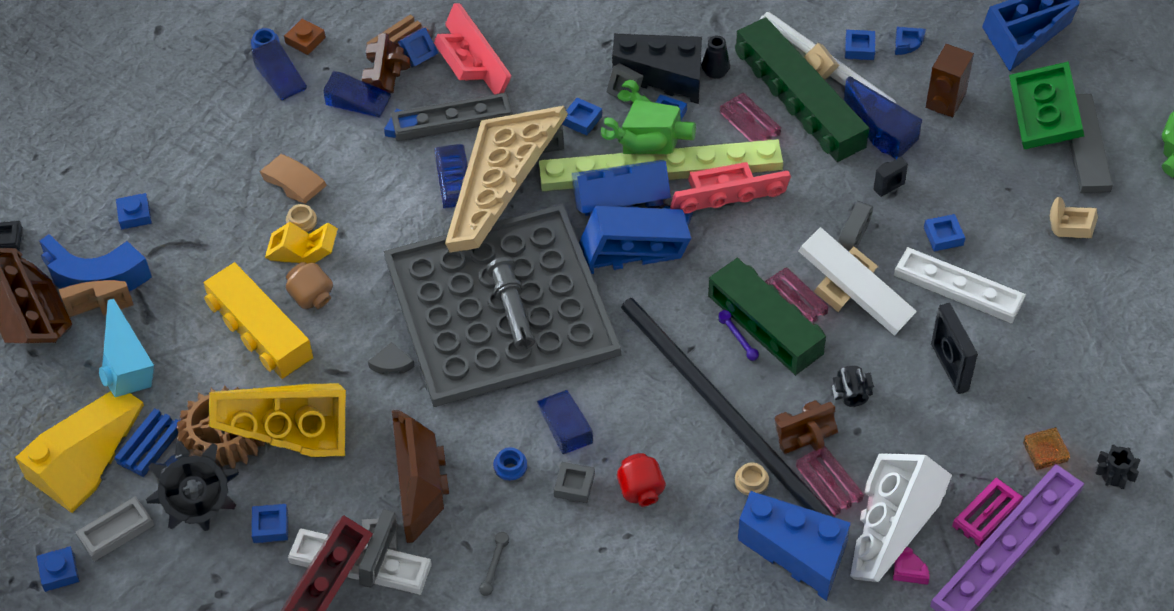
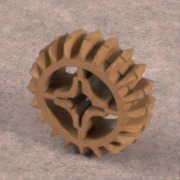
[177,385,265,469]

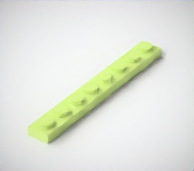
[539,139,783,191]

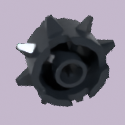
[146,441,239,531]

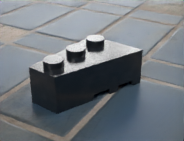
[612,33,702,104]

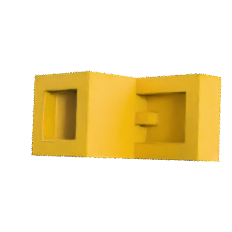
[265,222,338,264]

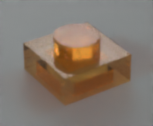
[1023,427,1070,470]

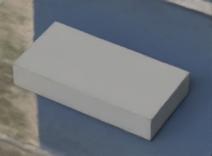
[75,496,154,562]

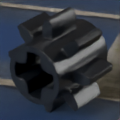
[832,366,874,407]
[1095,445,1140,489]

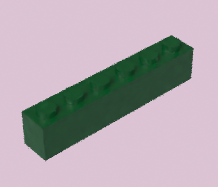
[735,17,869,162]

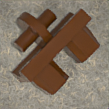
[361,33,411,94]
[775,400,838,454]

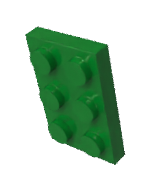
[1009,61,1084,150]

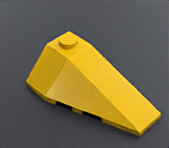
[209,383,346,457]
[15,391,144,513]

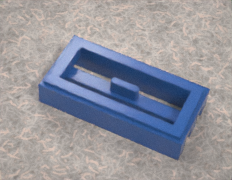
[114,408,179,477]

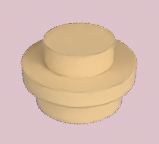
[286,204,317,232]
[735,463,769,496]

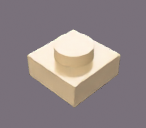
[804,43,840,80]

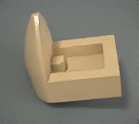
[1050,197,1098,238]

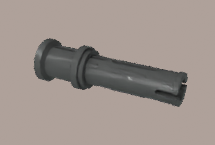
[487,257,535,350]

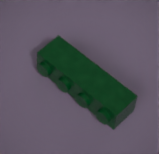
[708,257,826,376]

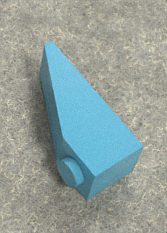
[99,299,154,397]

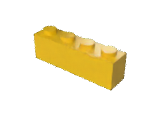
[203,262,313,379]

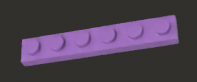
[930,464,1084,611]

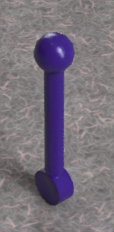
[718,310,759,361]

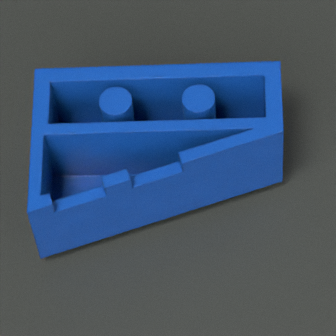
[982,0,1080,71]
[572,160,671,216]
[579,206,691,274]
[738,491,851,601]

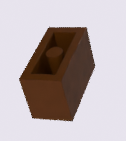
[925,44,974,118]

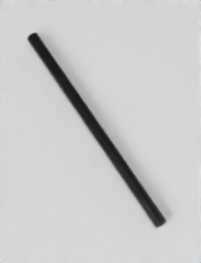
[621,298,836,518]

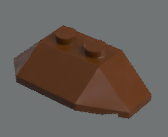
[0,248,72,343]
[392,410,449,543]

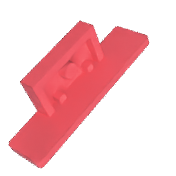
[434,3,511,95]
[670,162,791,214]

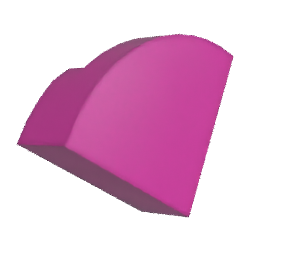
[893,547,929,585]

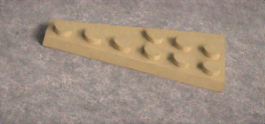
[445,106,568,252]

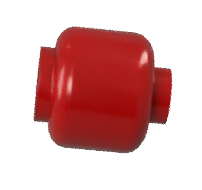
[616,453,666,507]

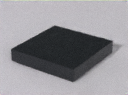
[931,302,978,394]

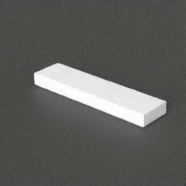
[798,227,917,336]
[894,247,1026,323]
[288,528,432,595]

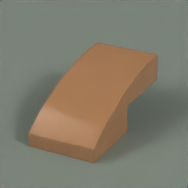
[260,154,327,204]
[58,280,134,317]

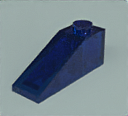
[844,76,922,159]

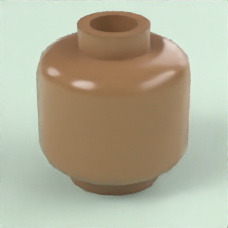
[286,262,333,309]

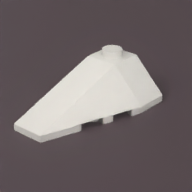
[850,454,952,582]

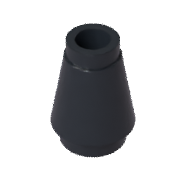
[701,35,731,79]

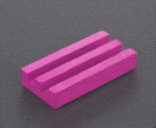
[952,477,1024,547]

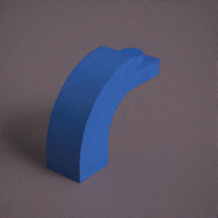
[39,234,152,291]

